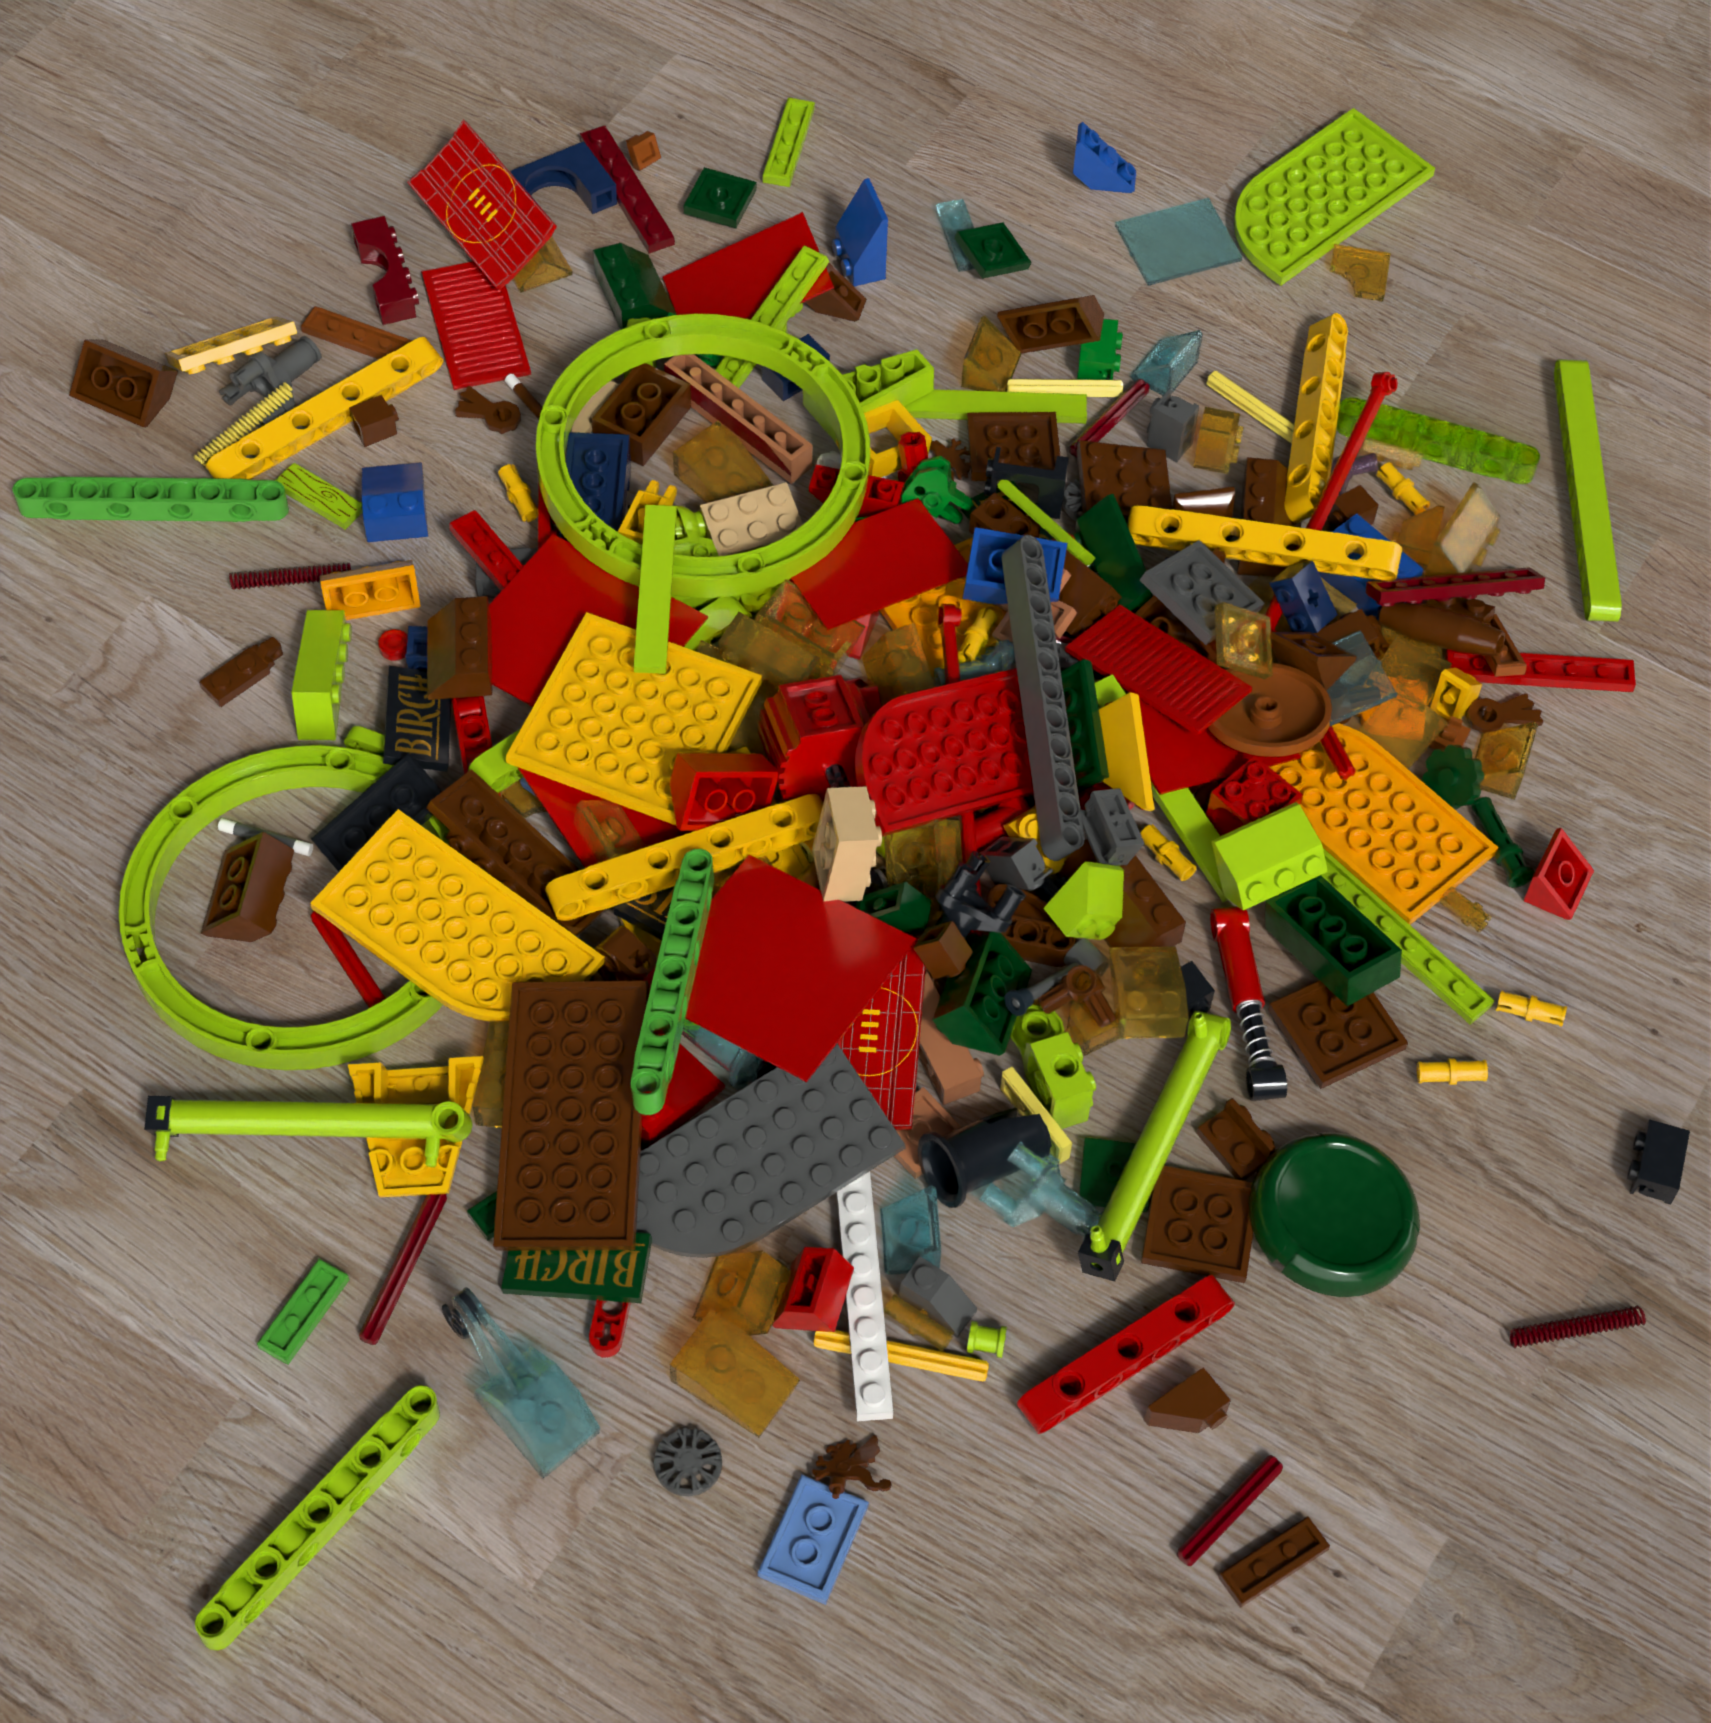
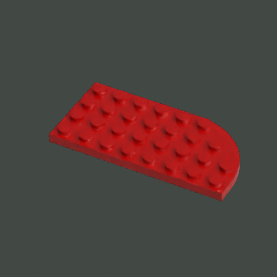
[855,668,1034,837]

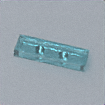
[936,199,975,272]

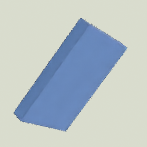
[758,1474,869,1605]

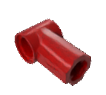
[897,431,928,490]

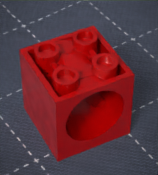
[1206,755,1303,836]

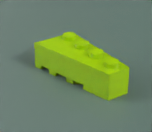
[803,349,934,443]
[291,610,352,740]

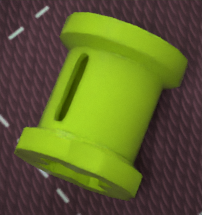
[967,1321,1007,1358]

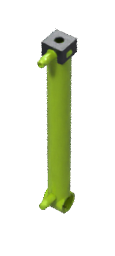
[1078,1011,1231,1282]
[144,1095,473,1167]

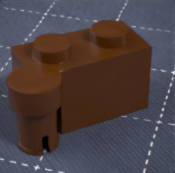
[1313,608,1391,667]

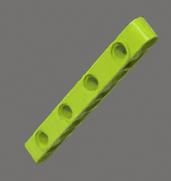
[195,1385,440,1651]

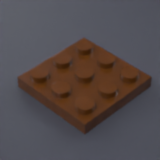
[967,412,1061,481]
[1076,440,1172,523]
[1268,981,1408,1089]
[1141,1166,1253,1283]

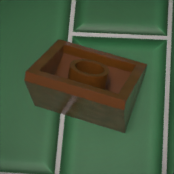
[1270,632,1357,691]

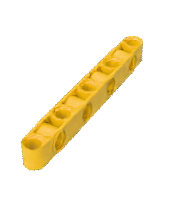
[1284,313,1348,523]
[205,337,443,480]
[1127,505,1402,581]
[545,794,823,921]

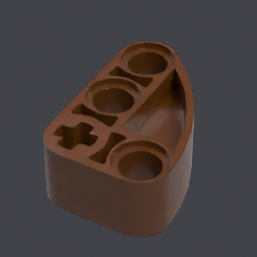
[986,884,1075,967]

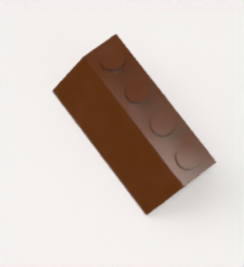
[1237,457,1301,578]
[1055,839,1186,971]

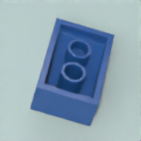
[832,178,888,287]
[362,462,428,542]
[963,527,1067,604]

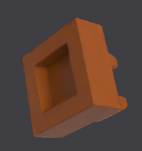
[626,131,661,171]
[1428,716,1471,749]

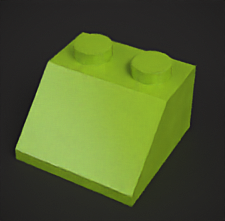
[1044,861,1124,940]

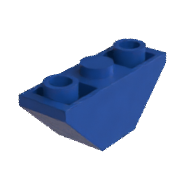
[1073,122,1136,193]

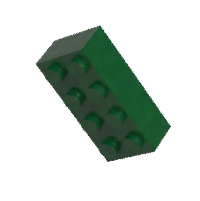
[1265,875,1402,1006]

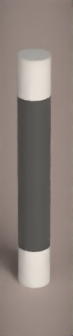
[218,818,313,856]

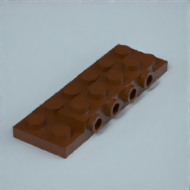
[426,769,609,937]

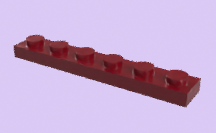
[580,125,675,254]
[1365,567,1546,607]

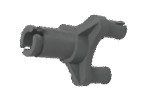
[219,336,322,428]

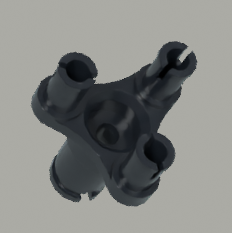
[935,851,1026,939]

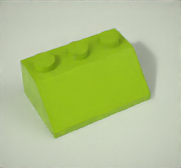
[1211,802,1328,911]

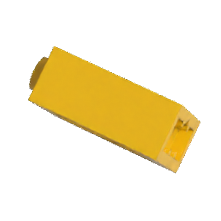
[836,400,932,478]

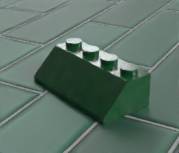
[1072,493,1153,613]
[932,931,1032,1056]

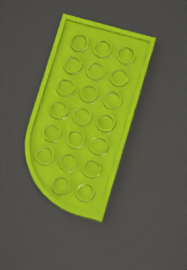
[1234,108,1435,286]

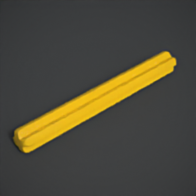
[814,1330,989,1382]

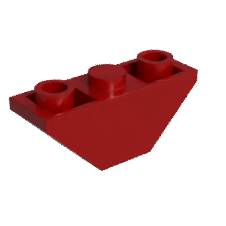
[809,464,904,518]

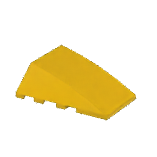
[347,1056,484,1198]

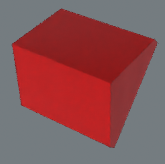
[1524,828,1594,920]

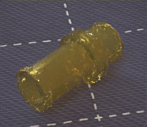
[1440,887,1492,932]

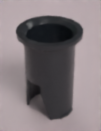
[917,1107,1052,1208]

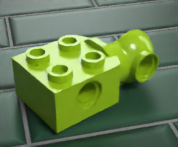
[671,505,720,611]
[1010,1004,1096,1129]

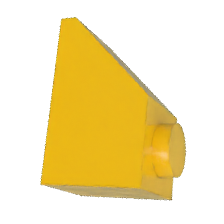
[1430,668,1482,720]

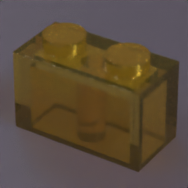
[1193,407,1244,474]

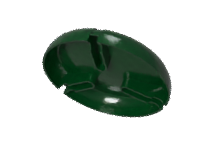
[1249,1132,1420,1297]

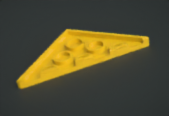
[1099,692,1155,811]

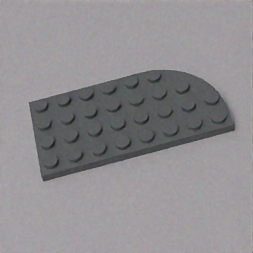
[636,1044,906,1258]

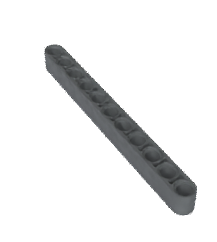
[1002,535,1085,861]

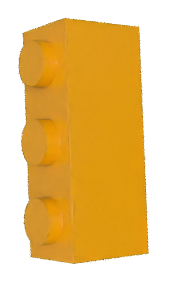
[320,560,421,620]

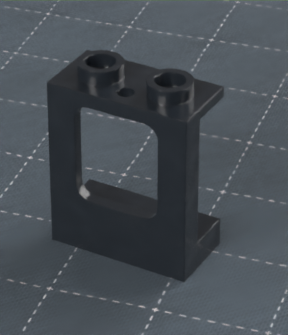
[984,447,1069,519]

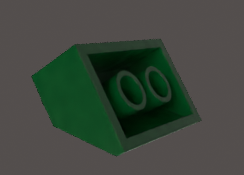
[593,243,677,330]

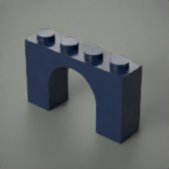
[510,141,617,214]

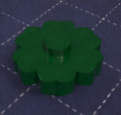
[1422,744,1484,810]

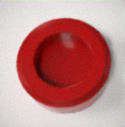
[378,629,408,661]

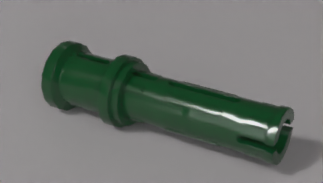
[1471,797,1535,888]

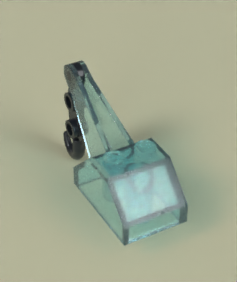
[442,1287,600,1479]

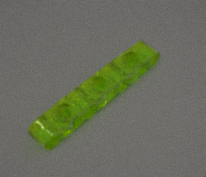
[1336,397,1540,484]

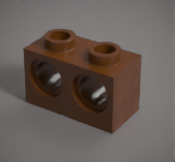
[969,493,1041,538]

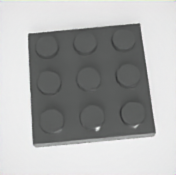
[1140,540,1265,645]

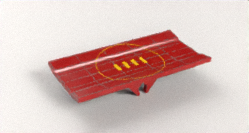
[407,119,557,290]
[837,938,926,1130]

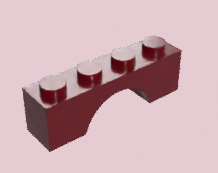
[351,216,419,325]

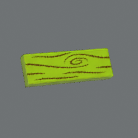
[275,463,363,530]

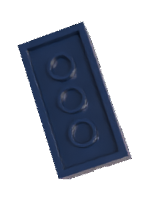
[559,432,631,542]

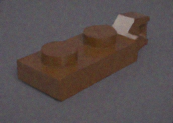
[199,637,283,707]

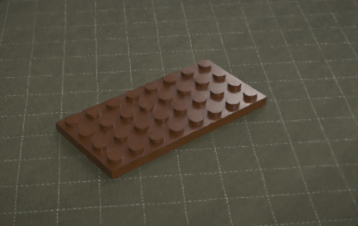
[493,981,649,1251]

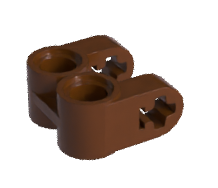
[595,925,657,981]

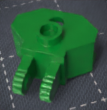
[902,456,974,524]

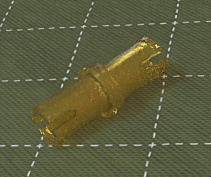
[884,1294,955,1352]

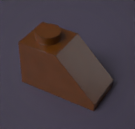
[805,263,867,322]
[1144,1367,1231,1433]

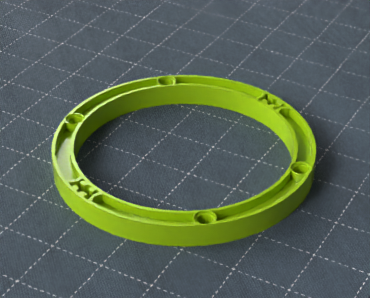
[536,314,870,598]
[119,745,468,1070]

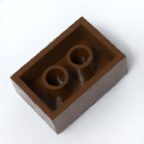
[591,363,691,466]

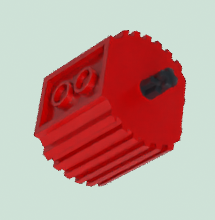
[758,675,872,803]

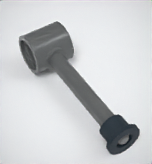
[1005,938,1111,1016]

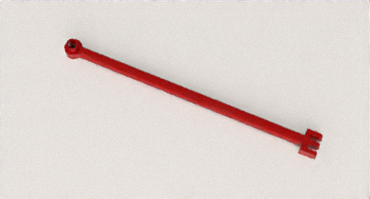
[1249,372,1398,652]
[937,604,982,935]

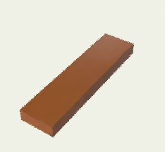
[301,306,413,359]

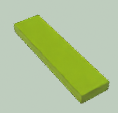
[763,97,815,187]
[997,480,1096,566]

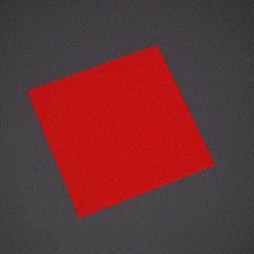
[489,534,708,707]
[643,855,917,1082]

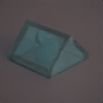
[1130,330,1203,396]
[880,1186,941,1275]

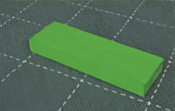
[257,1259,350,1365]

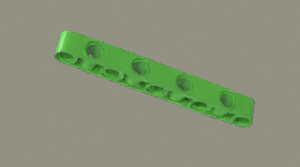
[12,477,289,522]
[631,849,714,1115]

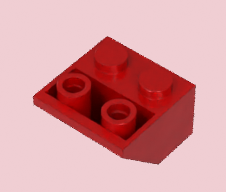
[772,1247,854,1332]

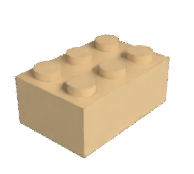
[700,482,803,556]
[812,786,882,902]

